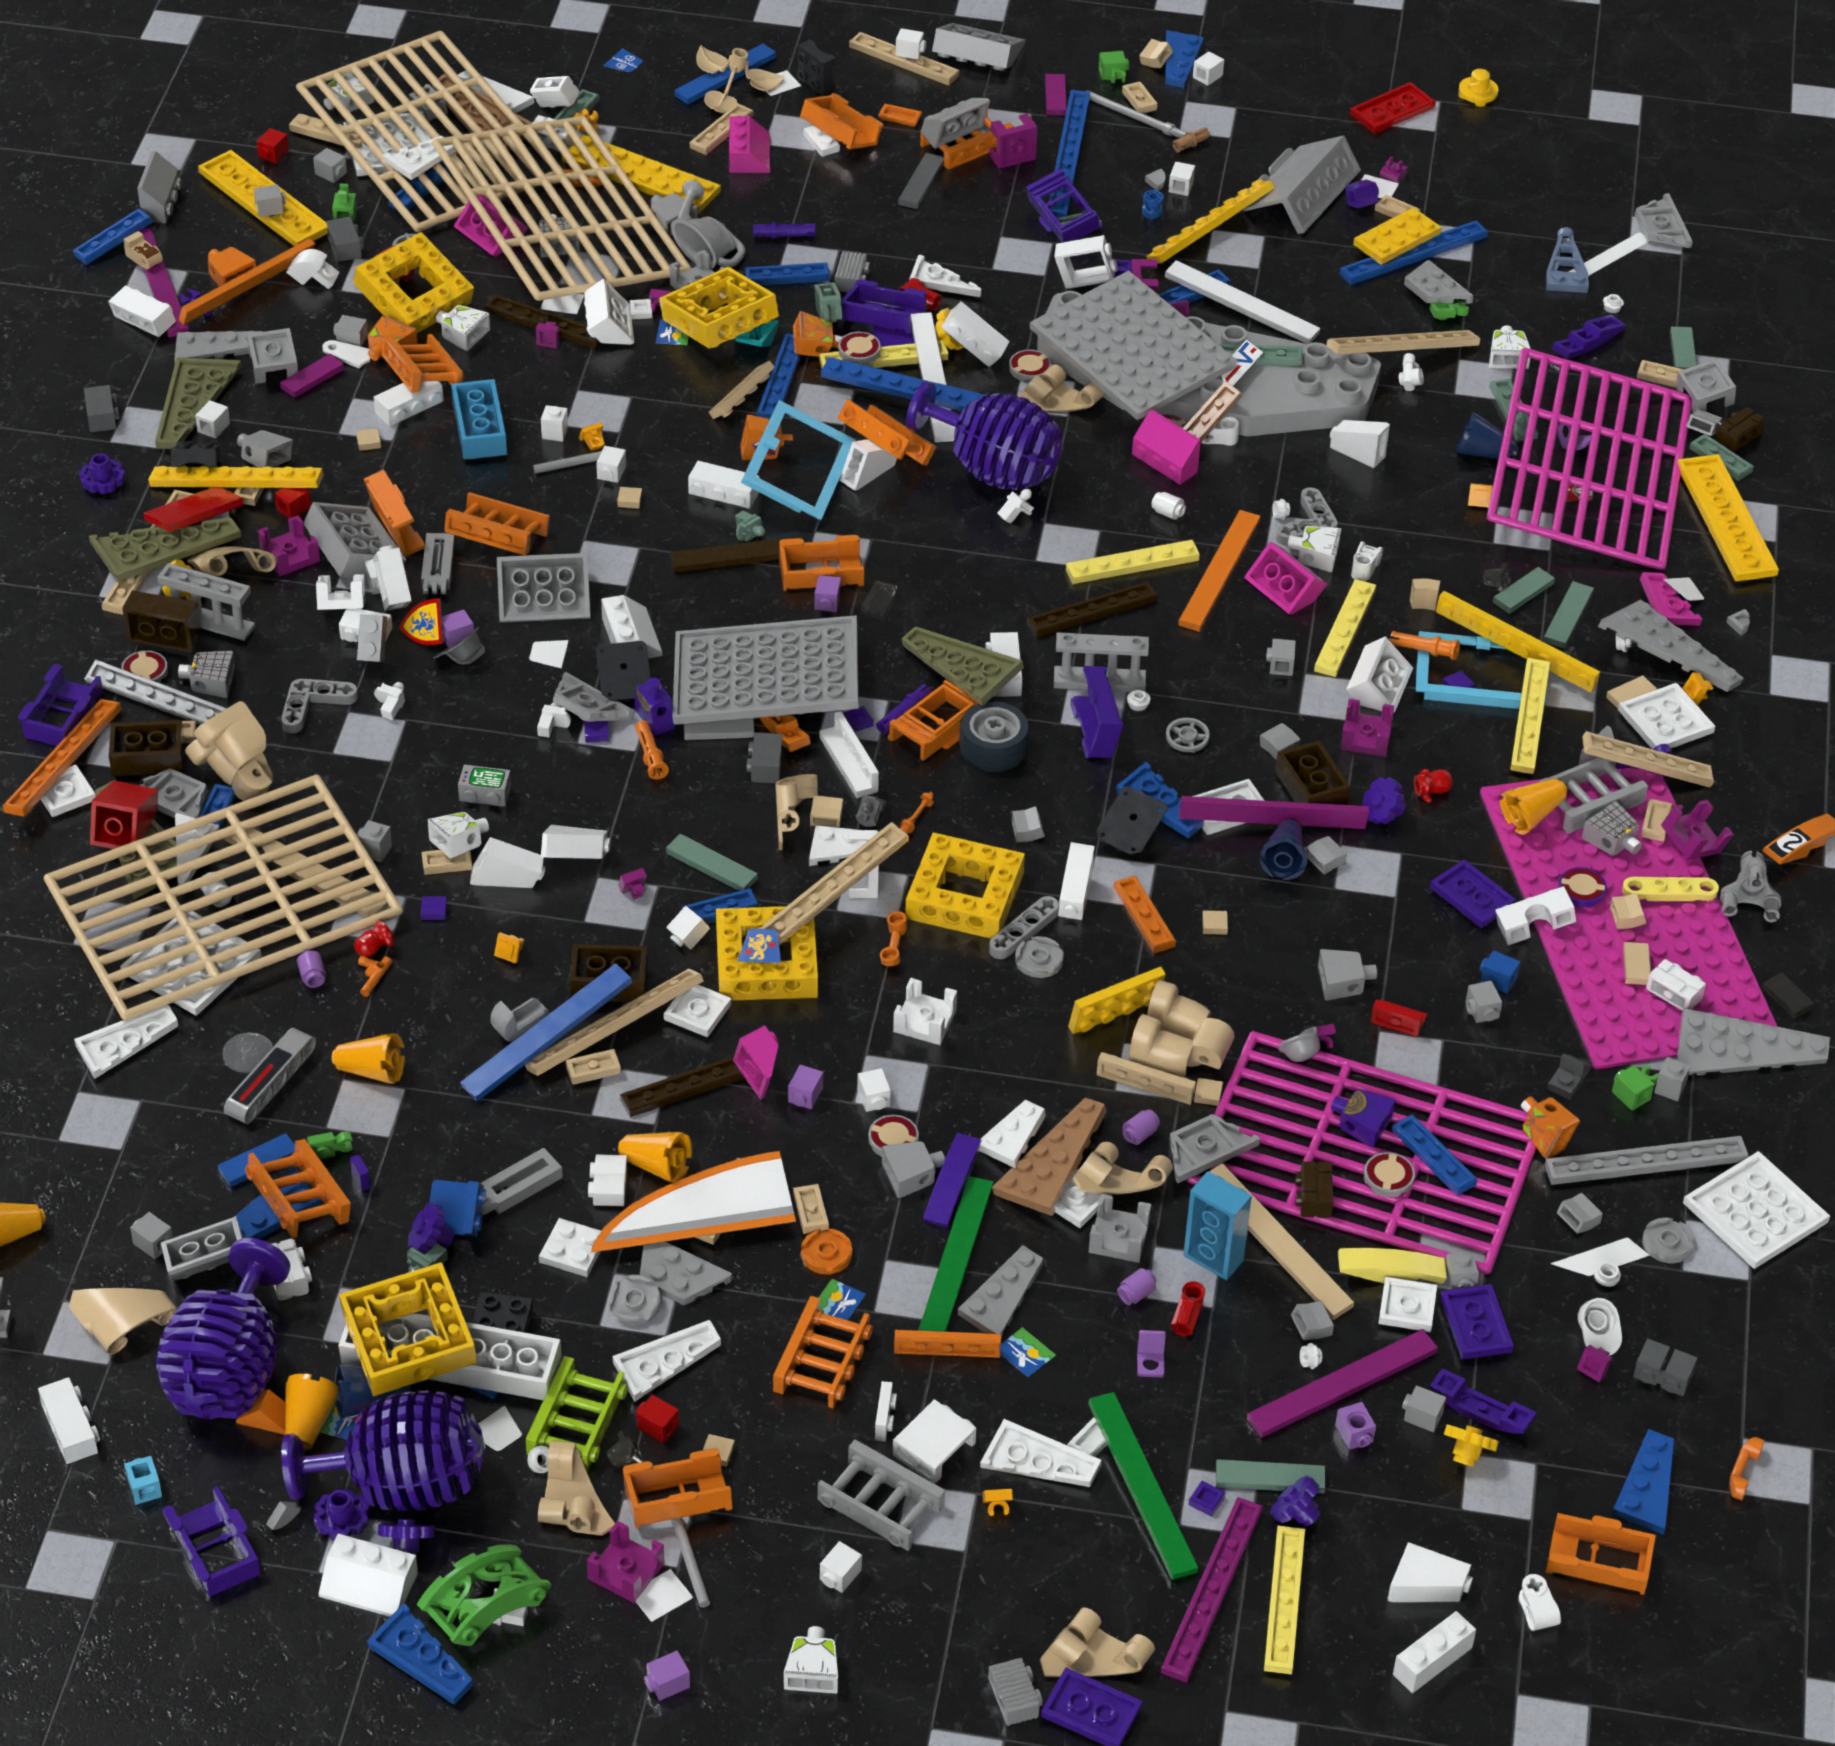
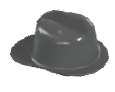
[433,627,485,665]

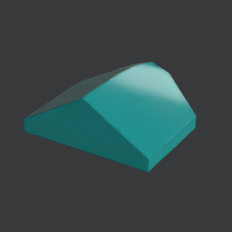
[735,319,779,347]

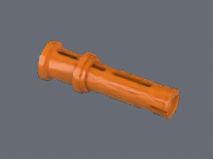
[1390,631,1460,660]
[635,720,669,780]

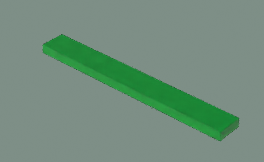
[918,1176,993,1332]
[1088,1392,1198,1580]

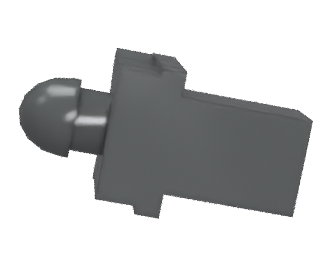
[855,795,887,827]

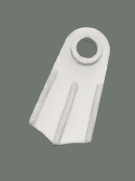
[323,340,370,369]

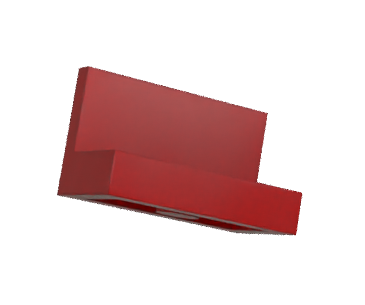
[1371,999,1427,1037]

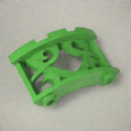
[417,1545,551,1646]

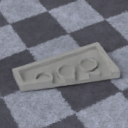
[175,331,263,362]
[958,1246,1043,1338]

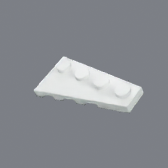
[458,71,534,113]

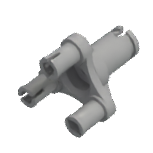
[1720,851,1781,922]

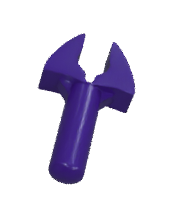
[180,289,211,317]

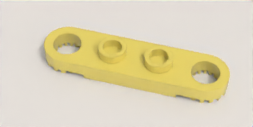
[1622,877,1719,902]

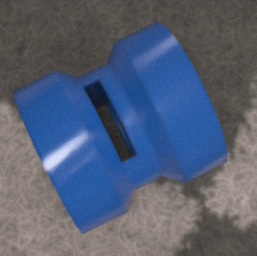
[1142,190,1163,219]

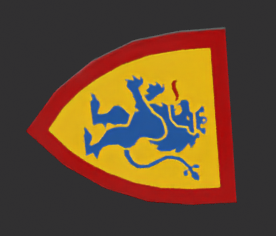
[399,598,444,645]

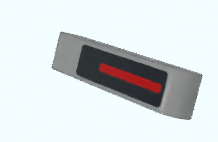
[224,1028,316,1124]

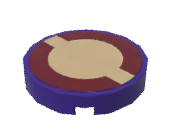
[1558,867,1607,908]

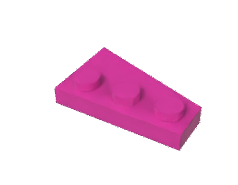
[1640,572,1702,626]

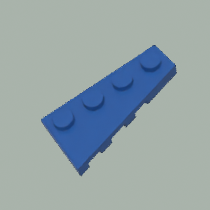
[1165,30,1204,88]
[1116,762,1204,838]
[235,1167,321,1239]
[1612,1429,1674,1535]
[367,1603,473,1705]

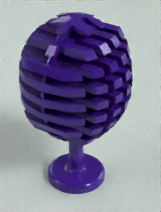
[906,380,1062,490]
[156,1238,291,1419]
[281,1391,485,1511]

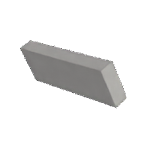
[684,718,754,740]

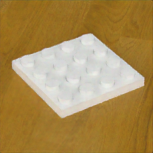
[343,111,431,176]
[120,911,261,1015]
[1683,1151,1830,1269]

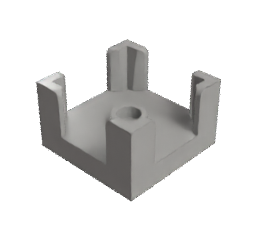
[670,250,724,290]
[247,328,298,384]
[1676,359,1736,413]
[1089,1194,1151,1263]

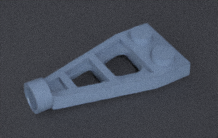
[1546,227,1589,293]

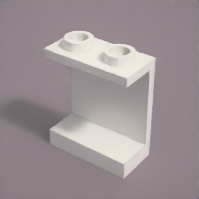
[893,1399,976,1484]

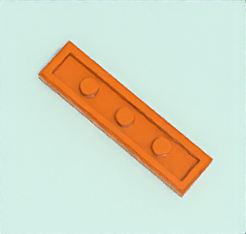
[1113,876,1176,953]
[894,1330,1001,1358]

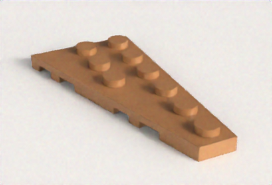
[432,73,532,161]
[992,1098,1107,1216]

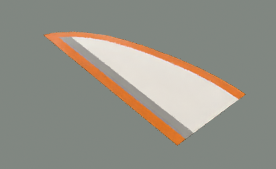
[591,1151,796,1253]

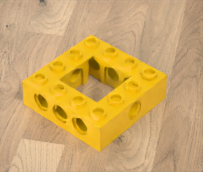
[353,232,474,333]
[659,267,779,349]
[905,833,1025,939]
[716,907,818,1000]
[339,1262,477,1396]

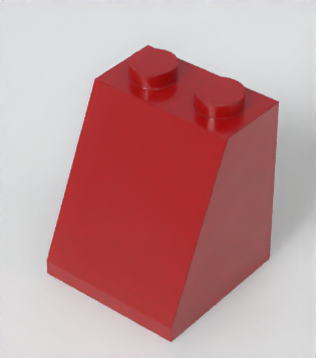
[90,781,158,853]

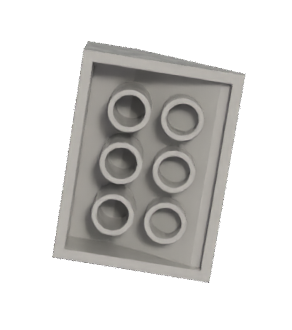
[932,23,1026,71]
[303,502,406,579]
[497,553,590,623]

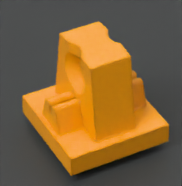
[579,422,604,451]
[1468,483,1493,508]
[494,932,524,964]

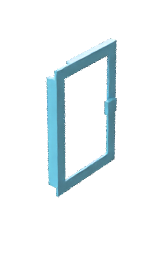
[741,400,856,520]
[1416,631,1547,709]

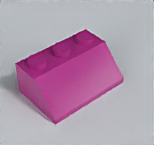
[729,115,770,173]
[454,195,528,257]
[1132,409,1201,485]
[1244,541,1327,615]

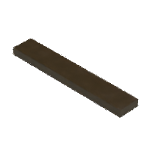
[485,294,601,349]
[670,536,802,573]
[1027,582,1158,638]
[620,1056,745,1117]

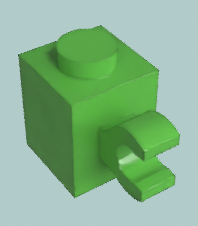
[1099,51,1129,83]
[332,184,357,224]
[1612,1065,1658,1110]

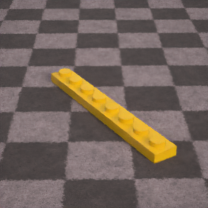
[1146,179,1275,263]
[148,466,324,488]
[1436,591,1600,693]

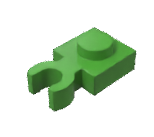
[1429,302,1469,320]
[307,1131,352,1159]

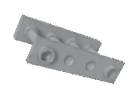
[157,563,255,641]
[1054,633,1149,692]
[1539,757,1648,834]
[818,1439,945,1551]

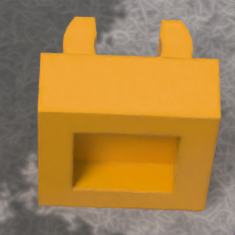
[574,108,599,132]
[1682,672,1713,705]
[982,1489,1013,1516]

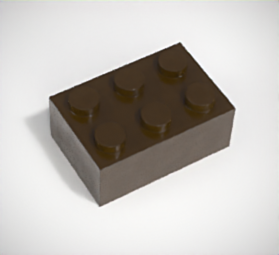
[122,590,202,653]
[109,720,185,776]
[1275,740,1351,805]
[570,944,648,1002]

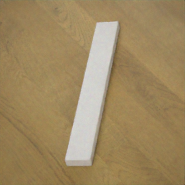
[1165,261,1320,344]
[911,312,955,443]

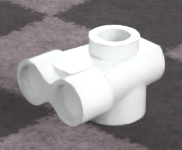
[1399,353,1424,391]

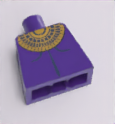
[634,678,675,737]
[1331,1089,1396,1148]

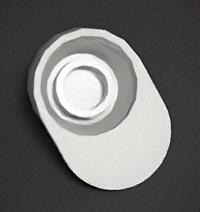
[1578,1298,1622,1356]

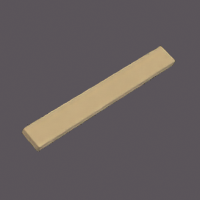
[1326,330,1480,354]
[102,490,193,615]
[224,820,388,917]
[759,822,909,945]
[525,969,703,1076]
[1202,1163,1354,1320]

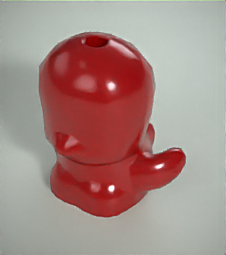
[1414,769,1452,803]
[354,920,395,957]

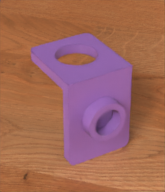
[1557,423,1591,450]
[1137,1330,1166,1377]

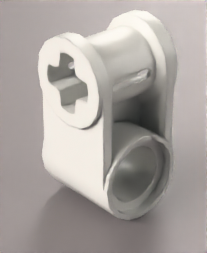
[1201,416,1239,446]
[1351,541,1383,581]
[1519,1574,1561,1631]

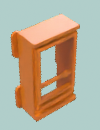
[800,93,883,149]
[364,470,425,557]
[779,535,864,591]
[888,680,979,761]
[623,1448,732,1529]
[1546,1513,1656,1595]

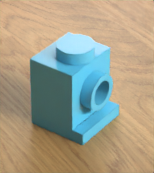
[124,1456,162,1505]

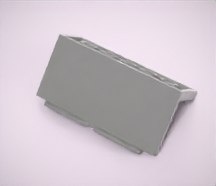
[1243,135,1361,234]

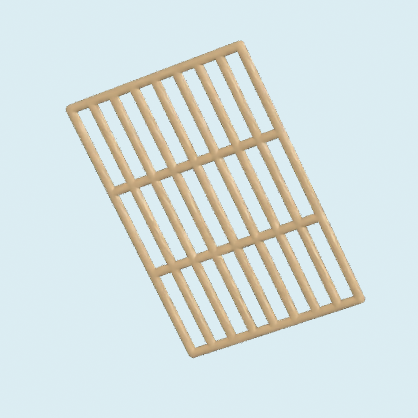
[296,31,564,232]
[432,116,691,301]
[44,775,403,1020]

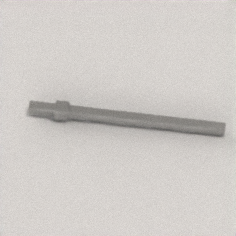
[1086,90,1187,138]

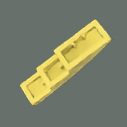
[1338,1248,1447,1284]

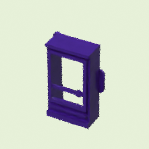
[1026,169,1102,243]
[841,279,926,333]
[18,664,103,746]
[1070,666,1123,759]
[163,1486,260,1597]

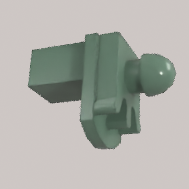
[735,511,765,542]
[407,1244,448,1273]

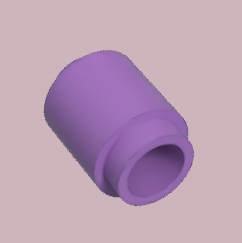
[297,950,326,988]
[1122,1110,1160,1145]
[1117,1268,1156,1305]

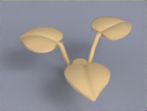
[696,45,784,113]

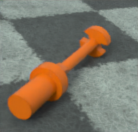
[900,792,934,834]

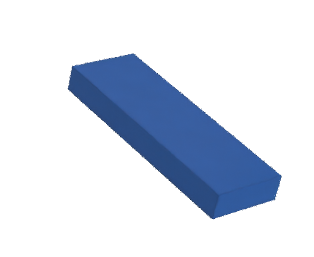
[682,888,759,924]
[218,1133,295,1188]

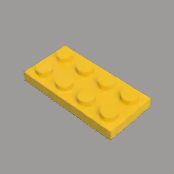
[1353,207,1442,265]
[1068,967,1165,1034]

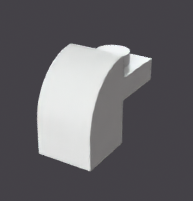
[286,249,339,289]

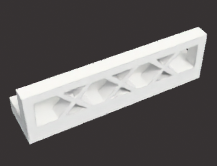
[820,711,879,798]

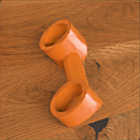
[880,911,907,966]
[1729,1437,1765,1501]

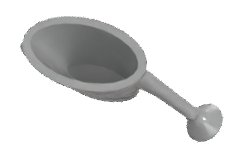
[671,180,746,269]

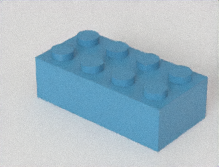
[451,379,507,460]
[1183,1171,1252,1280]

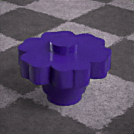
[79,453,126,494]
[1362,777,1406,824]
[408,1202,454,1255]
[1270,1475,1321,1526]
[314,1489,370,1541]
[378,1519,435,1555]

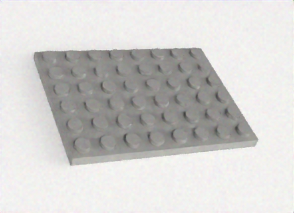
[1030,271,1238,420]
[673,615,859,725]

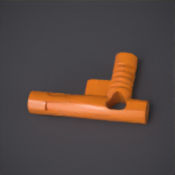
[358,956,392,997]

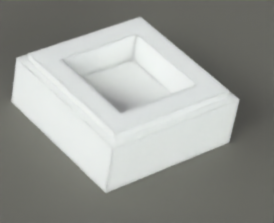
[630,299,652,319]

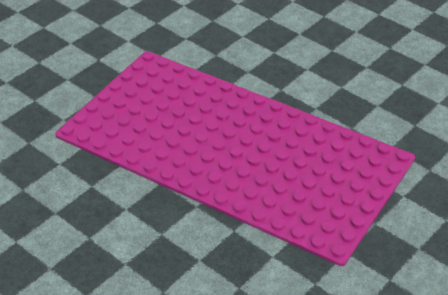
[1480,767,1777,1069]

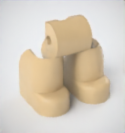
[185,701,273,801]
[1129,980,1235,1077]

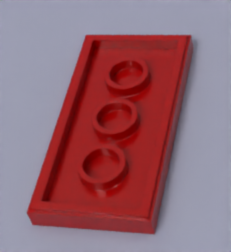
[1350,82,1436,134]
[144,487,244,532]

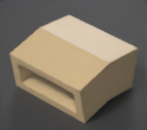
[1139,39,1173,68]
[1410,578,1440,611]
[810,795,844,828]
[1610,893,1646,929]

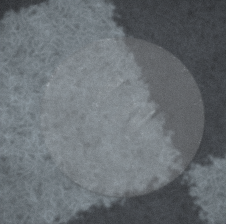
[223,1032,273,1073]

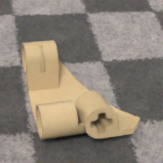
[1018,365,1105,412]
[187,547,276,576]
[776,774,818,850]
[1073,1142,1173,1194]
[69,1288,177,1354]
[538,1441,615,1536]
[1040,1608,1155,1677]

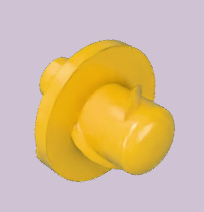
[1459,69,1498,107]

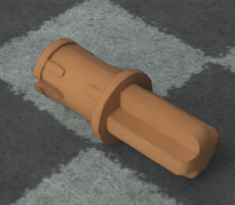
[1173,127,1210,153]

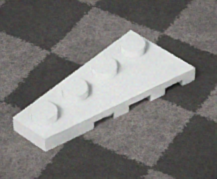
[74,1005,178,1079]
[613,1320,721,1402]
[980,1419,1102,1487]

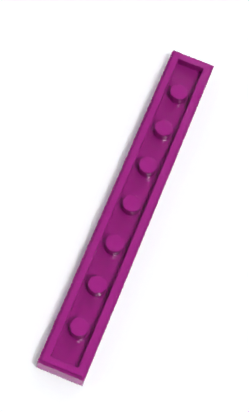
[139,228,189,338]
[1178,796,1369,829]
[1247,1329,1438,1438]
[1161,1497,1263,1683]

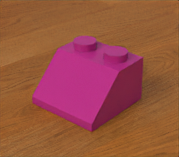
[733,1025,778,1100]

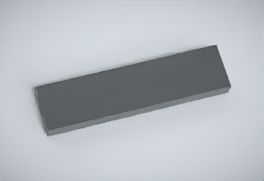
[898,153,944,209]

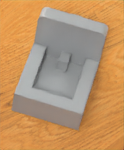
[1446,1252,1479,1290]

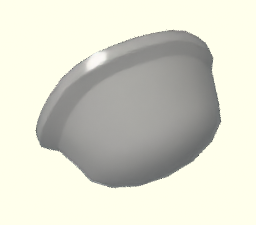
[1278,1026,1320,1062]

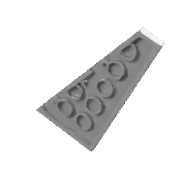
[1598,600,1743,692]
[1676,1008,1830,1075]

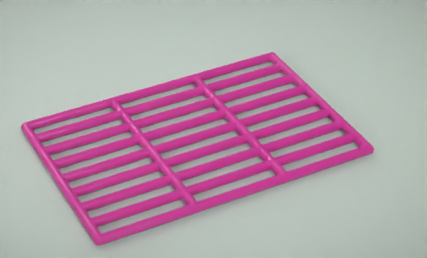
[1487,348,1692,571]
[1186,1031,1536,1274]

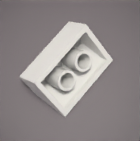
[584,279,634,345]
[601,595,663,658]
[1346,637,1413,713]
[319,1534,418,1617]

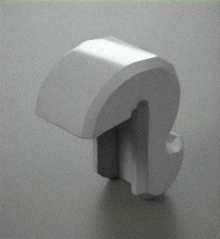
[490,998,550,1042]

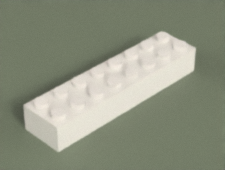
[338,1313,562,1400]

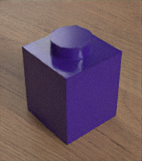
[1345,179,1379,208]

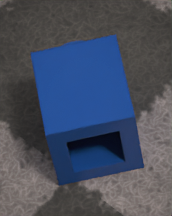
[1479,950,1520,993]

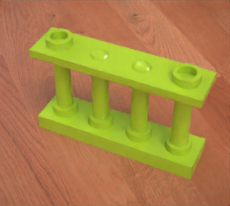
[526,1356,628,1472]

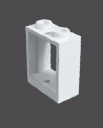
[1054,235,1118,289]
[373,545,412,611]

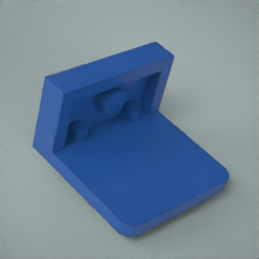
[429,1180,486,1237]

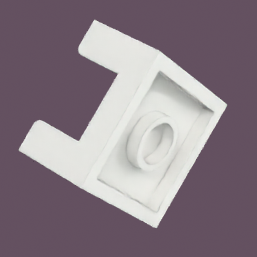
[316,574,366,610]
[848,830,879,898]
[893,978,957,1045]

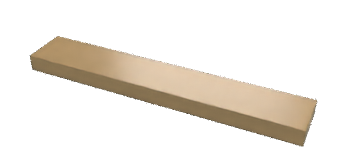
[849,32,960,86]
[1582,731,1714,788]

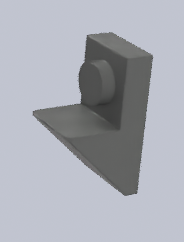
[1547,1054,1592,1100]

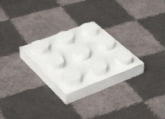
[1618,683,1715,750]

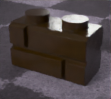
[1715,407,1765,453]
[1295,1161,1333,1218]

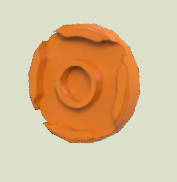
[801,1229,853,1275]

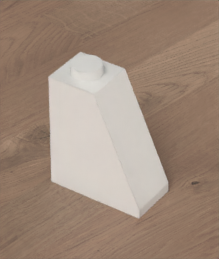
[1330,420,1390,468]
[840,439,897,491]
[541,825,611,859]
[470,837,545,888]
[1058,842,1095,920]
[1388,1542,1473,1602]

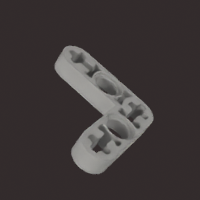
[1276,488,1337,545]
[282,679,358,734]

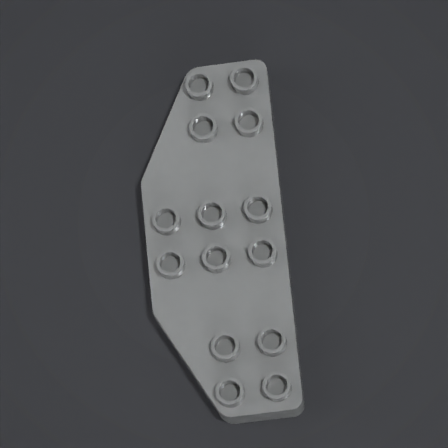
[1037,291,1381,436]

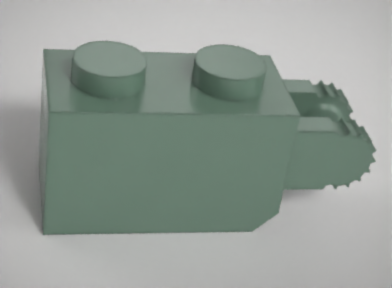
[814,283,842,323]

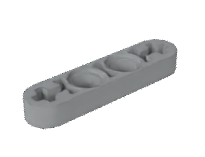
[989,896,1059,959]

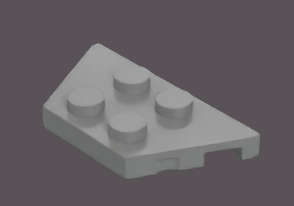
[1635,193,1693,248]
[1404,260,1473,304]
[553,672,635,722]
[139,768,208,819]
[1169,1114,1260,1183]
[640,1241,732,1306]

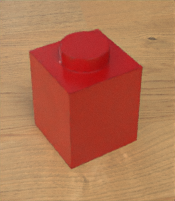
[257,128,289,163]
[275,488,311,519]
[636,1395,679,1444]

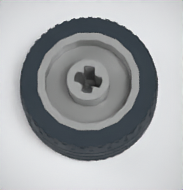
[959,701,1029,772]

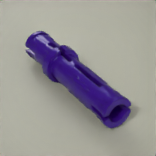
[753,222,815,239]
[876,684,932,735]

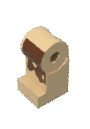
[124,231,163,269]

